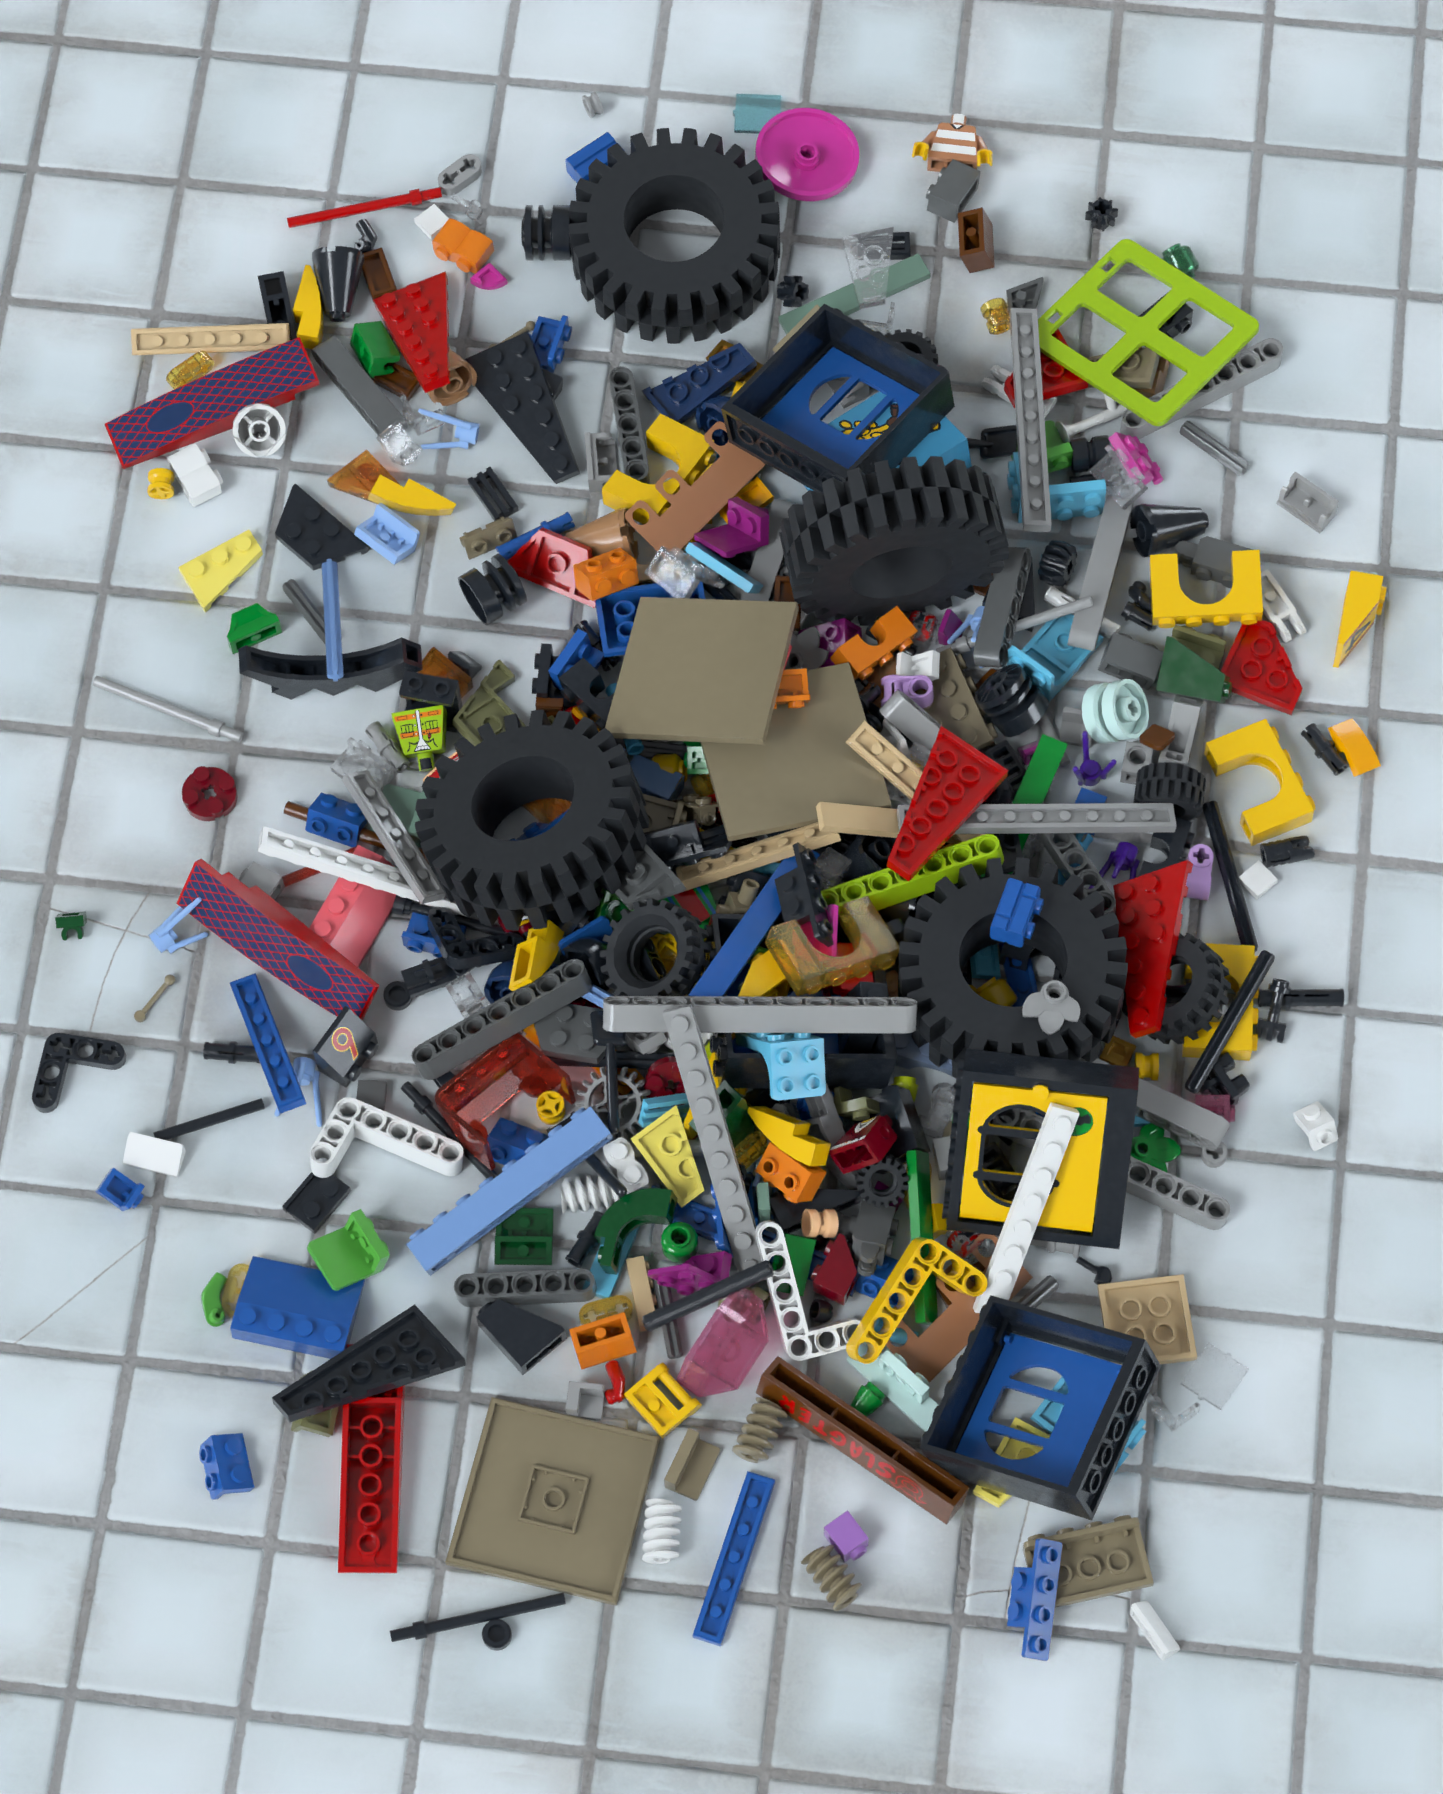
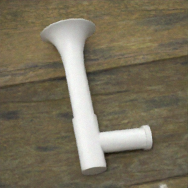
[1055,393,1127,443]

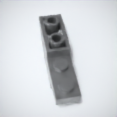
[805,1084,874,1190]

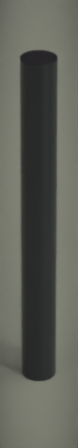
[153,1098,265,1140]

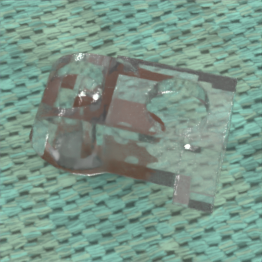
[919,1082,956,1139]

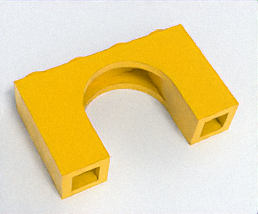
[602,413,716,524]
[1149,550,1263,628]
[1204,719,1316,846]
[1182,943,1259,1061]

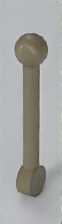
[489,321,535,348]
[134,974,175,1022]

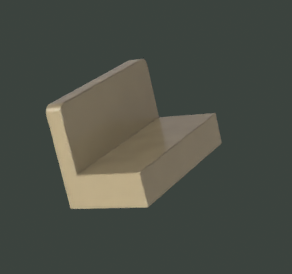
[664,1428,720,1501]

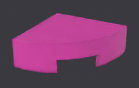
[470,263,507,290]

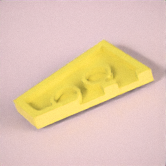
[178,530,263,613]
[631,1105,705,1208]
[973,1417,1050,1508]

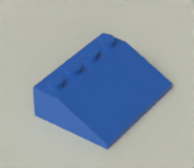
[595,577,705,657]
[230,1256,365,1359]

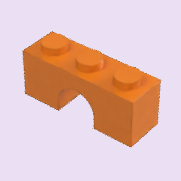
[830,606,918,681]

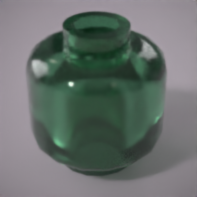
[1162,243,1199,279]

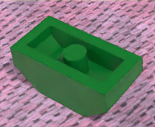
[227,603,282,654]

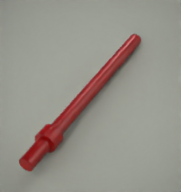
[287,187,442,228]

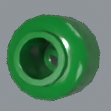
[661,1222,698,1263]

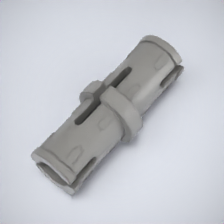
[365,721,410,773]

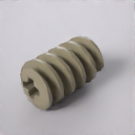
[732,1397,788,1463]
[801,1544,862,1611]

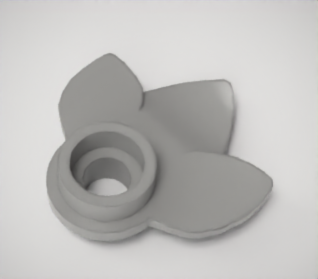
[785,627,829,670]
[1022,980,1080,1035]

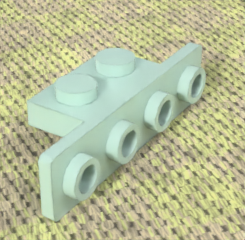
[847,1342,938,1432]

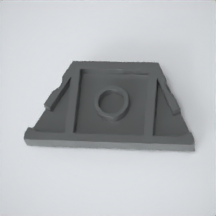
[614,843,686,911]
[534,1004,606,1064]

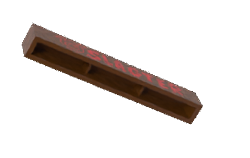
[756,1356,970,1525]

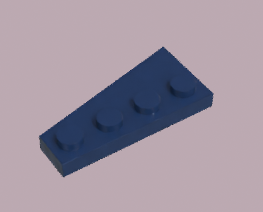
[641,343,758,424]

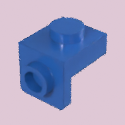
[95,1168,145,1211]

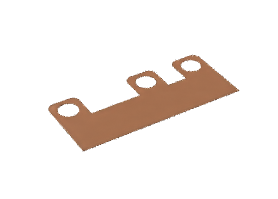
[625,421,765,562]
[886,1234,1033,1383]

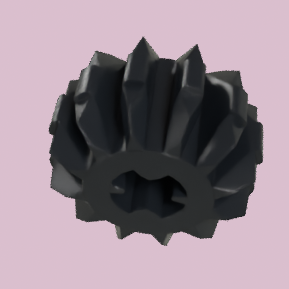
[1038,540,1078,587]

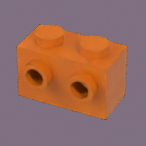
[573,547,639,601]
[755,1142,827,1203]
[569,1312,637,1370]

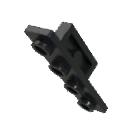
[644,819,732,870]
[774,842,834,947]

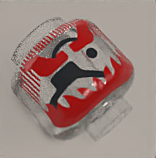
[907,610,941,649]
[945,1230,987,1265]

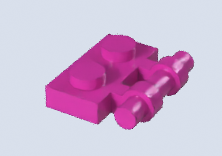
[1108,432,1163,485]

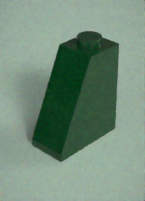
[1156,636,1232,704]
[689,1080,755,1152]

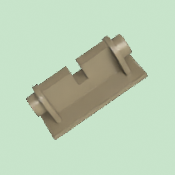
[459,516,517,560]
[673,794,718,826]

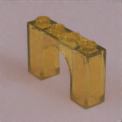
[765,896,899,996]

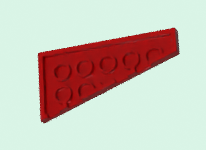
[373,271,450,393]
[887,726,1009,882]
[1113,860,1193,1038]

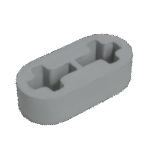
[438,154,482,196]

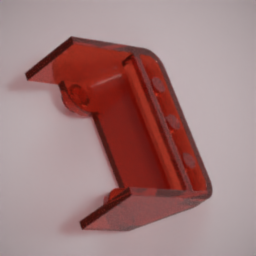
[435,1033,576,1171]

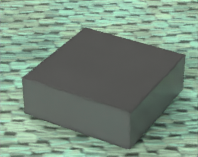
[356,1080,387,1111]

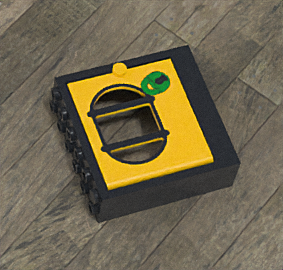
[942,1049,1139,1249]

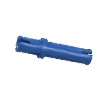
[495,512,575,560]

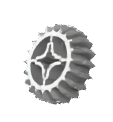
[575,1067,651,1141]

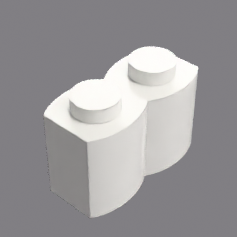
[167,444,223,507]
[603,1137,649,1195]

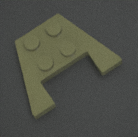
[452,659,555,746]

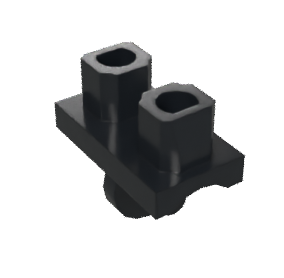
[401,956,458,998]
[1199,1052,1250,1108]

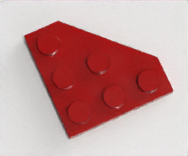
[1004,329,1088,408]
[1221,620,1303,716]

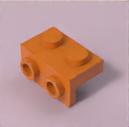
[774,668,811,710]

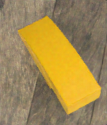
[293,265,324,349]
[368,474,456,516]
[509,920,564,991]
[747,1106,831,1166]

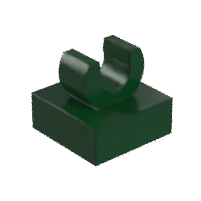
[55,911,87,941]

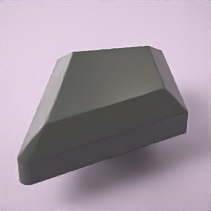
[1006,277,1044,315]

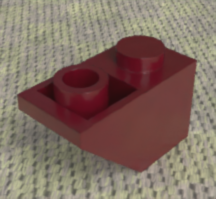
[811,1233,857,1306]

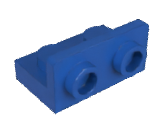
[549,629,605,690]
[401,912,467,958]

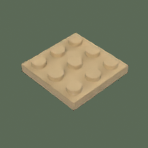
[1097,1274,1197,1365]

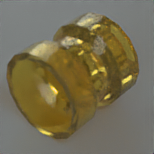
[980,298,1010,335]
[690,774,714,797]

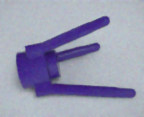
[1073,731,1117,787]
[1088,842,1140,889]

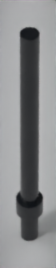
[401,1081,498,1179]
[390,1593,566,1642]

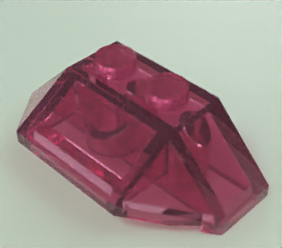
[676,1288,769,1398]

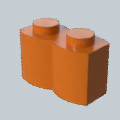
[432,218,494,274]

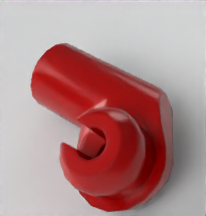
[604,1360,626,1405]

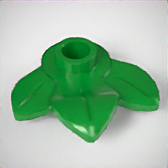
[1130,1123,1181,1172]

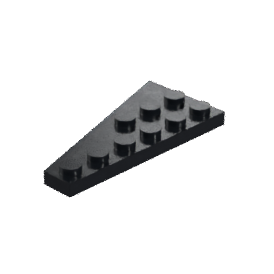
[464,331,580,484]
[272,1304,466,1422]

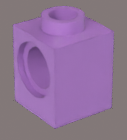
[824,1510,869,1563]

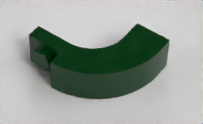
[594,1188,678,1275]

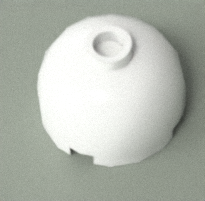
[232,403,286,457]

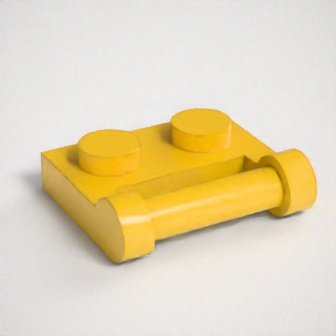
[624,1362,702,1439]

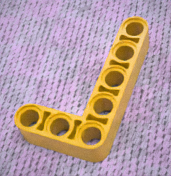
[846,1237,987,1364]

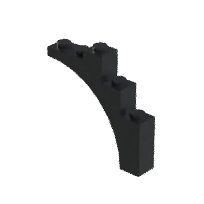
[238,637,423,700]

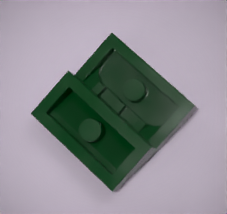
[494,1208,554,1265]

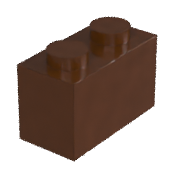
[958,207,995,273]

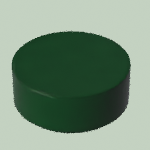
[600,900,629,923]

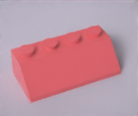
[309,845,396,968]

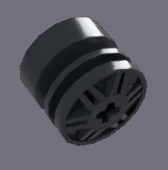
[521,205,572,261]
[458,553,527,626]
[975,664,1049,737]

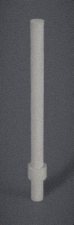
[936,596,1093,654]
[93,676,244,743]

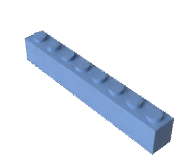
[406,1106,614,1276]

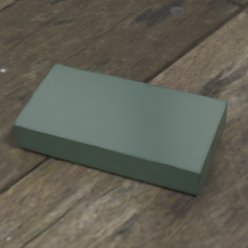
[757,1182,770,1229]

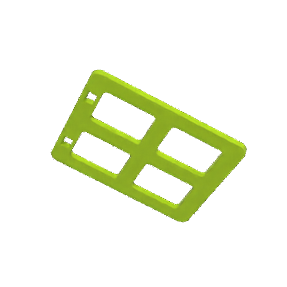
[1038,239,1259,426]

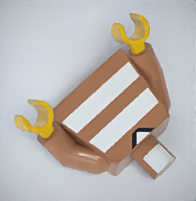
[912,114,993,172]

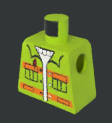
[391,705,447,772]

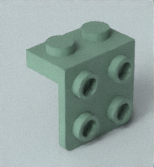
[370,784,427,847]

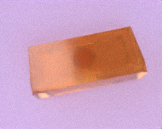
[416,647,473,699]

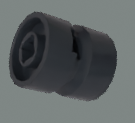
[1070,435,1111,473]

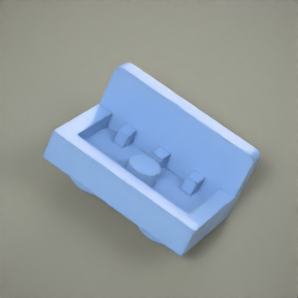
[354,503,420,565]

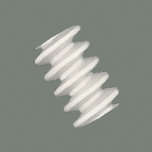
[560,1175,619,1214]
[642,1499,682,1564]

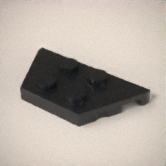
[275,483,369,571]

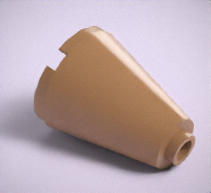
[427,348,477,406]
[565,507,639,559]

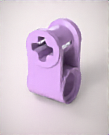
[881,675,934,708]
[1186,844,1214,901]

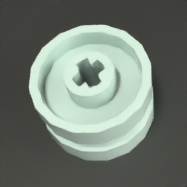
[1082,679,1149,744]

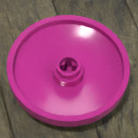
[755,108,860,201]

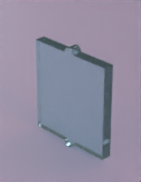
[733,94,782,134]

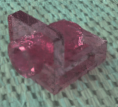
[1194,1095,1235,1131]

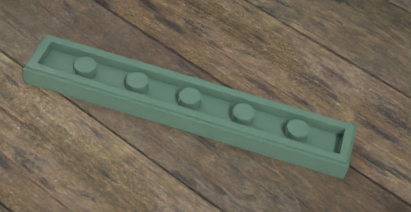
[778,253,931,335]

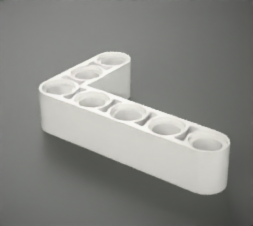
[310,1097,464,1178]
[755,1220,864,1361]

